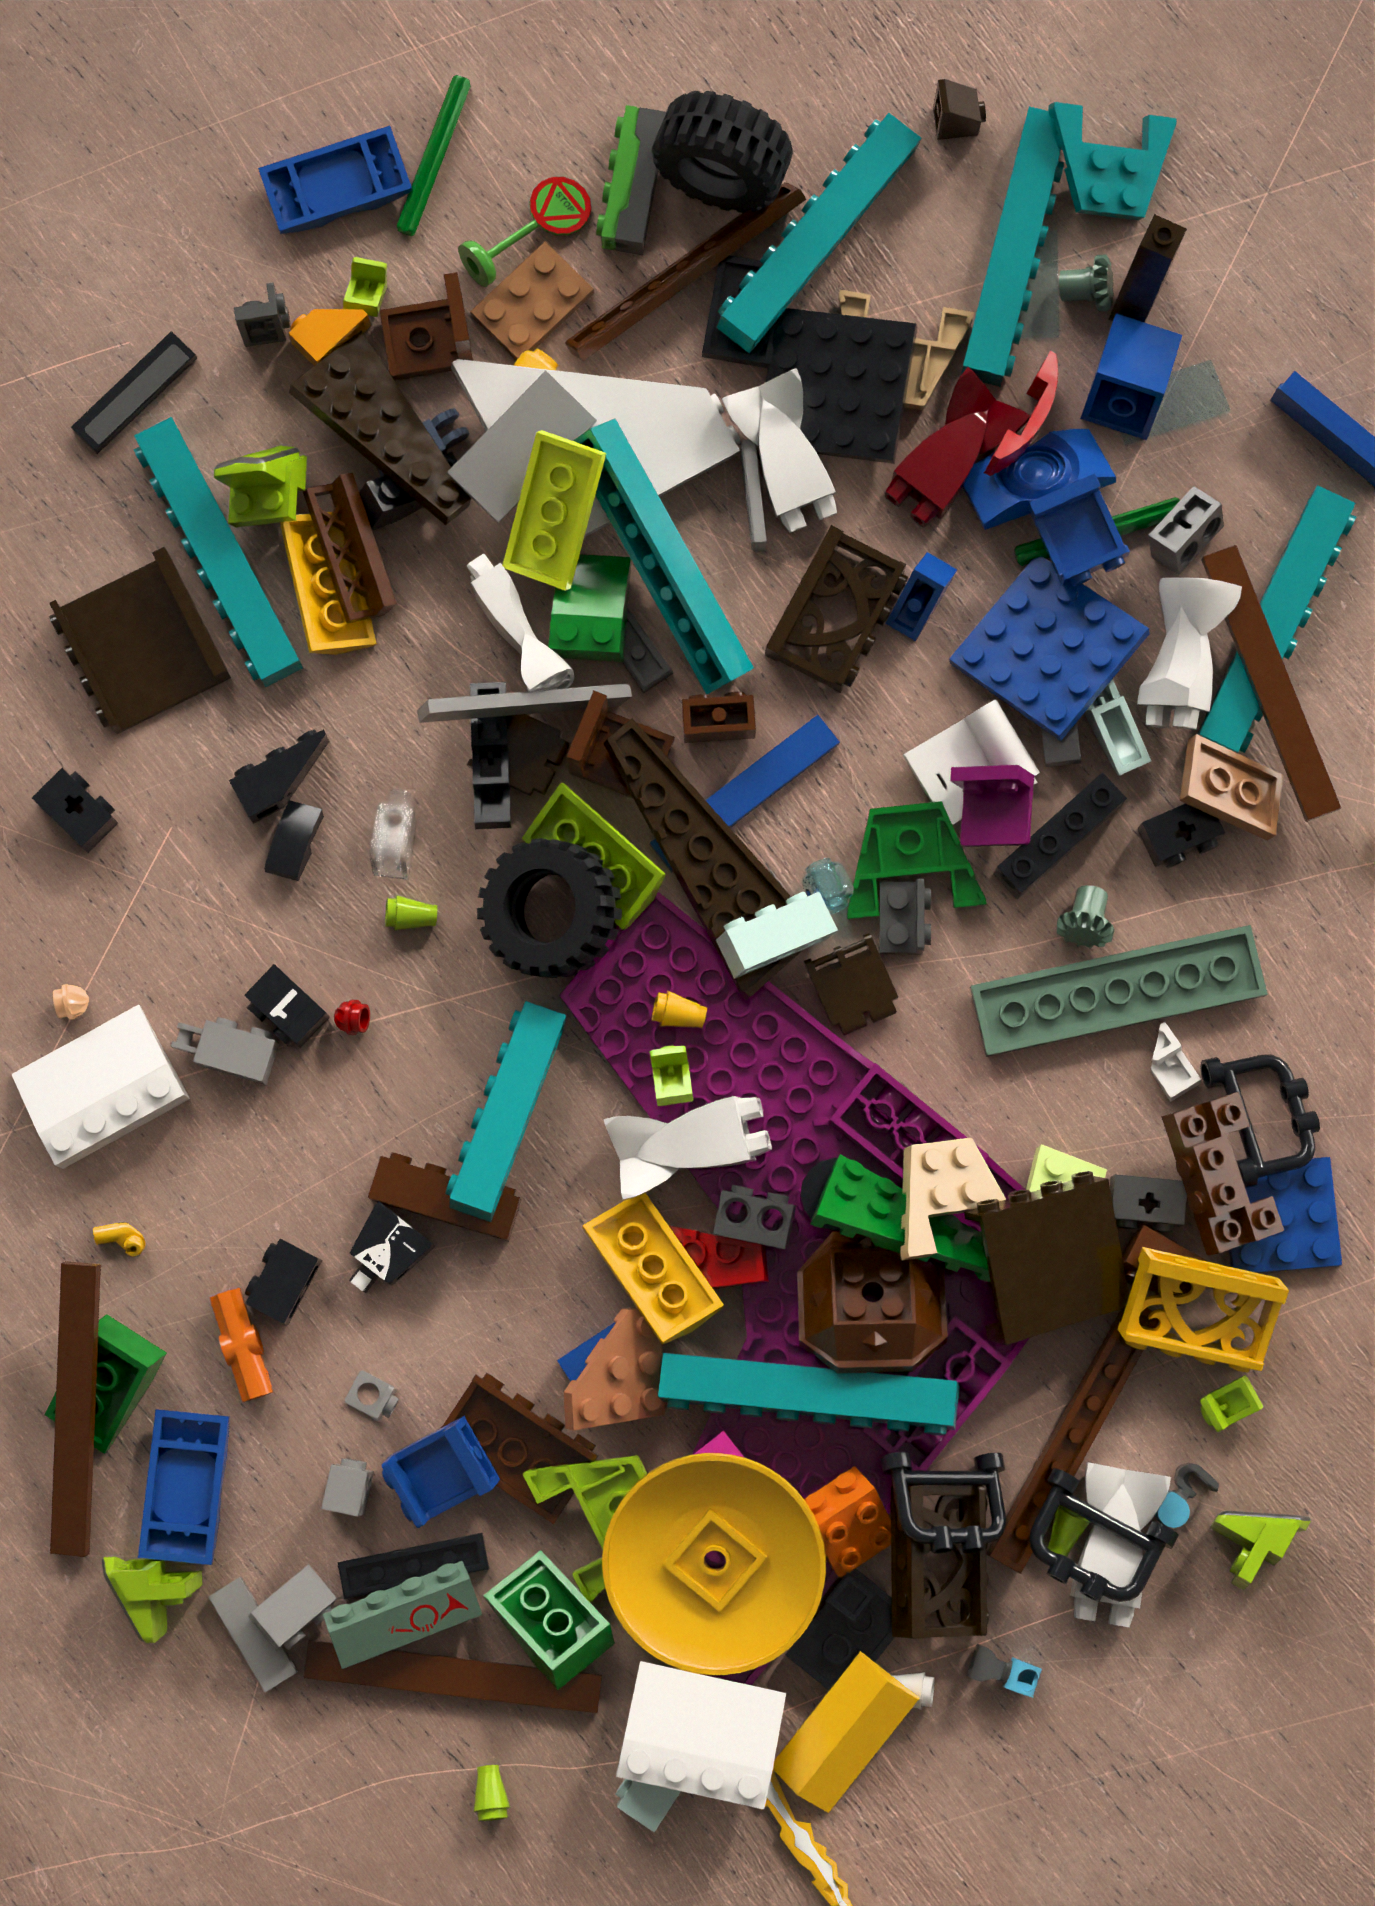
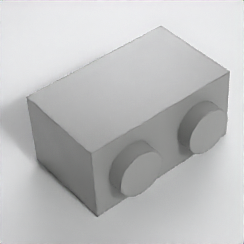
[248,1564,337,1651]

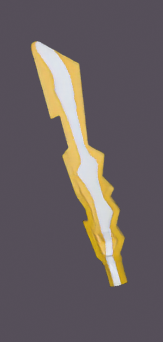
[761,1770,853,1906]

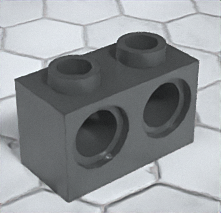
[1148,486,1224,575]
[713,1185,797,1249]

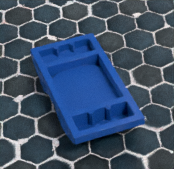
[258,125,412,234]
[963,429,1116,530]
[138,1409,230,1565]

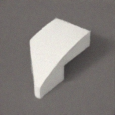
[1151,1022,1201,1102]

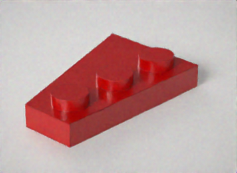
[668,1225,769,1289]

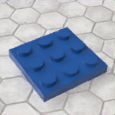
[1229,1157,1342,1273]

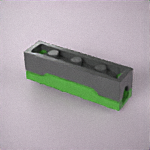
[596,105,666,255]

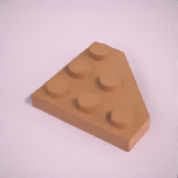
[564,1307,665,1431]

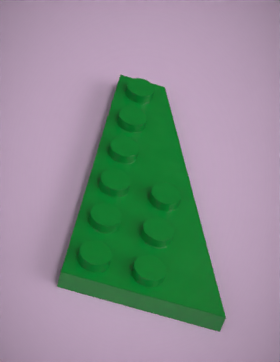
[810,1154,991,1283]

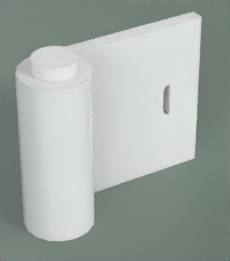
[903,699,1040,825]

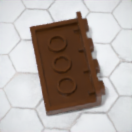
[441,1372,598,1524]

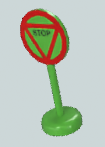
[458,177,591,287]

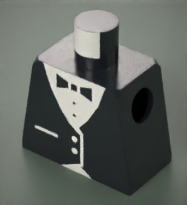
[349,1201,435,1293]

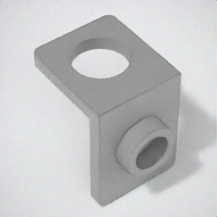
[345,1371,399,1421]

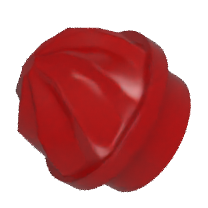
[334,999,370,1036]

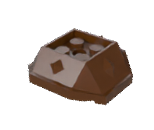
[797,1231,948,1374]

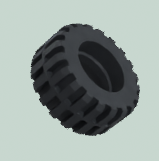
[652,91,793,213]
[477,838,622,978]

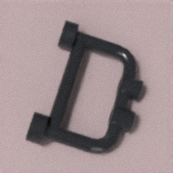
[1200,1054,1320,1188]
[881,1452,1006,1554]
[1029,1468,1179,1602]

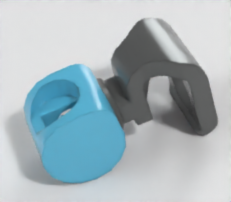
[1155,1463,1219,1528]
[966,1644,1042,1698]

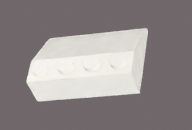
[12,1005,190,1169]
[616,1661,786,1809]

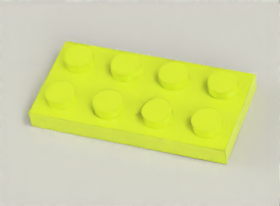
[502,430,606,591]

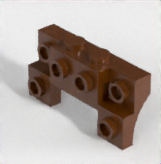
[1161,1092,1284,1256]

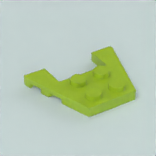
[523,1455,647,1602]

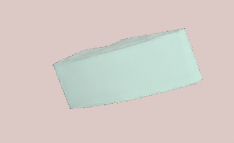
[1084,679,1151,776]

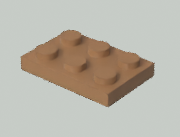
[470,242,594,360]
[1179,734,1283,841]

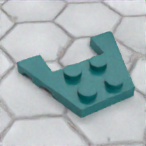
[1048,102,1177,220]

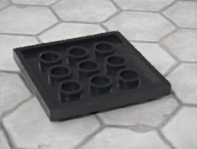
[758,308,918,464]

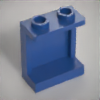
[1028,473,1130,587]
[382,1416,500,1528]

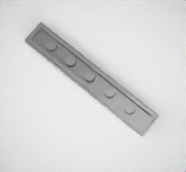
[417,684,632,723]

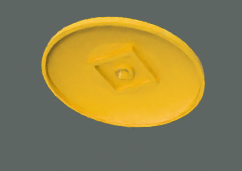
[602,1453,826,1675]

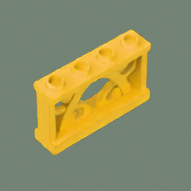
[1118,1247,1289,1372]

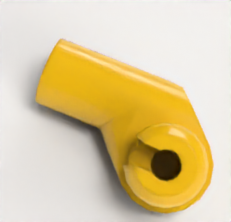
[93,1222,146,1257]

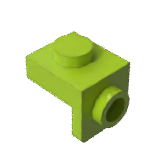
[343,257,387,317]
[650,1046,694,1106]
[1200,1375,1263,1432]

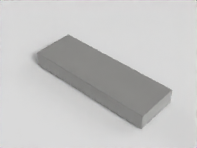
[740,440,767,552]
[209,1576,298,1692]

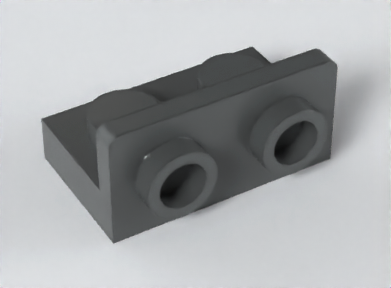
[234,282,291,347]
[879,879,931,955]

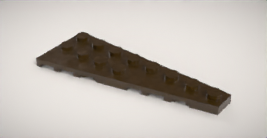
[603,718,801,1001]

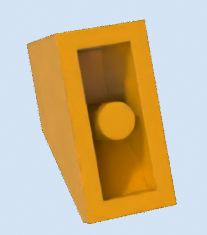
[288,309,371,366]

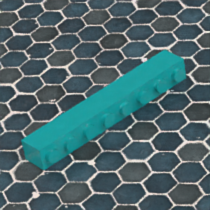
[960,106,1065,387]
[716,113,922,353]
[133,417,303,687]
[573,418,754,694]
[1197,485,1356,753]
[658,1353,960,1435]

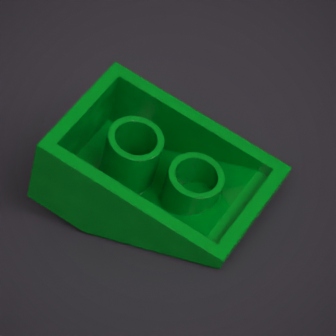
[548,554,632,662]
[44,1314,167,1454]
[483,1550,615,1690]

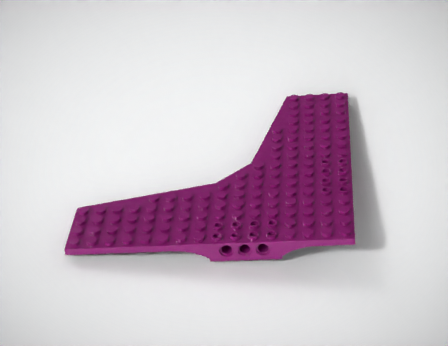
[559,892,1031,1685]

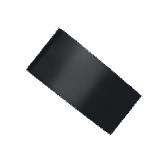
[264,800,324,881]

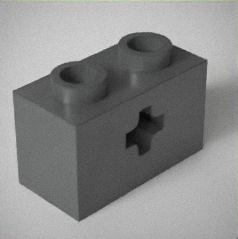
[1110,1174,1187,1233]

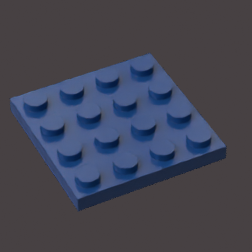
[949,556,1150,741]

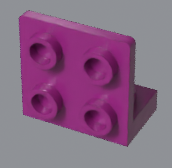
[950,765,1034,847]

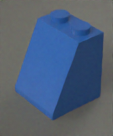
[1080,314,1182,440]

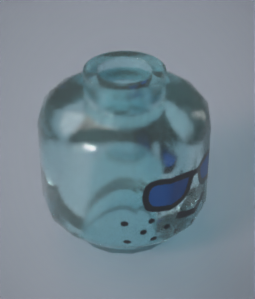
[802,858,854,914]

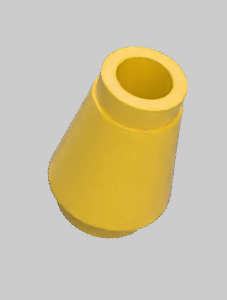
[652,991,707,1028]

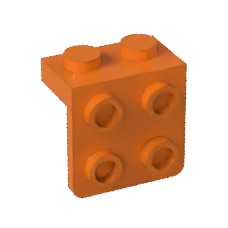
[804,1466,892,1577]

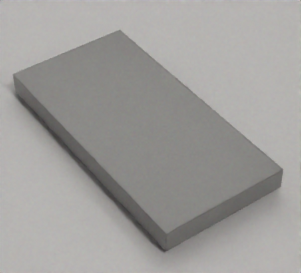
[447,370,597,523]

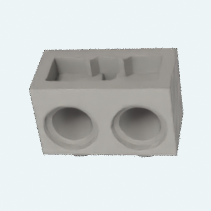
[321,1458,374,1516]

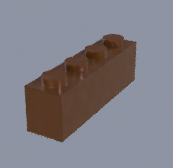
[368,1152,522,1242]

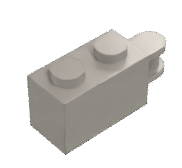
[171,1017,279,1085]

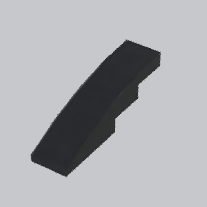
[470,682,511,830]

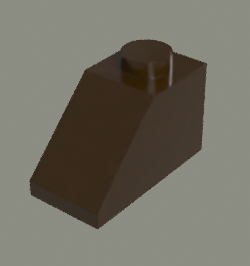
[933,79,986,140]

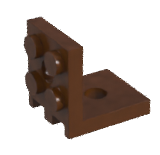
[379,272,473,380]
[566,690,675,798]

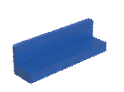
[1270,371,1375,487]

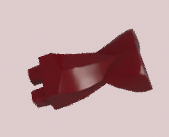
[885,367,1030,528]

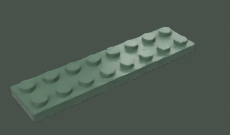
[970,925,1268,1057]

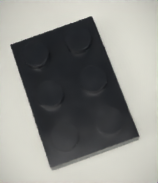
[702,255,776,368]
[785,1569,895,1690]

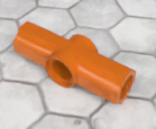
[210,1288,273,1402]

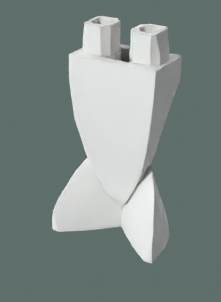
[722,368,837,533]
[467,554,575,692]
[1137,578,1242,730]
[604,1096,772,1200]
[1070,1462,1171,1627]

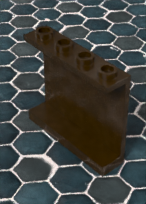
[49,546,231,734]
[964,1171,1129,1345]

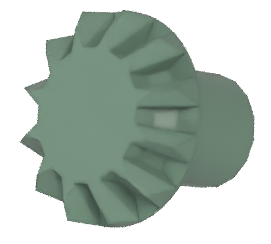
[1059,254,1114,312]
[1057,885,1114,949]

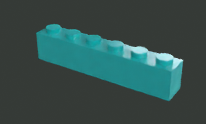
[445,1001,566,1222]

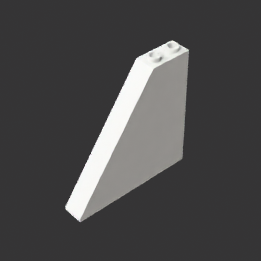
[451,359,741,537]

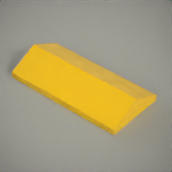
[280,512,377,655]
[582,1193,724,1345]
[773,1651,919,1813]

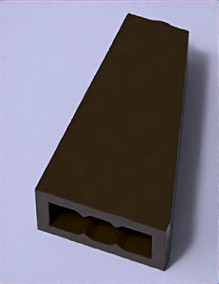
[1108,214,1187,323]

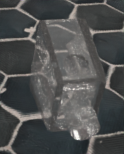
[369,789,417,880]

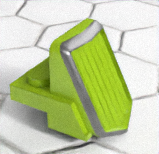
[214,445,307,528]
[1210,1511,1311,1590]
[102,1557,203,1643]

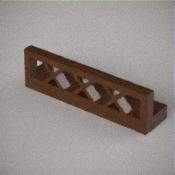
[303,472,397,623]

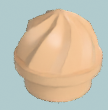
[53,984,89,1020]

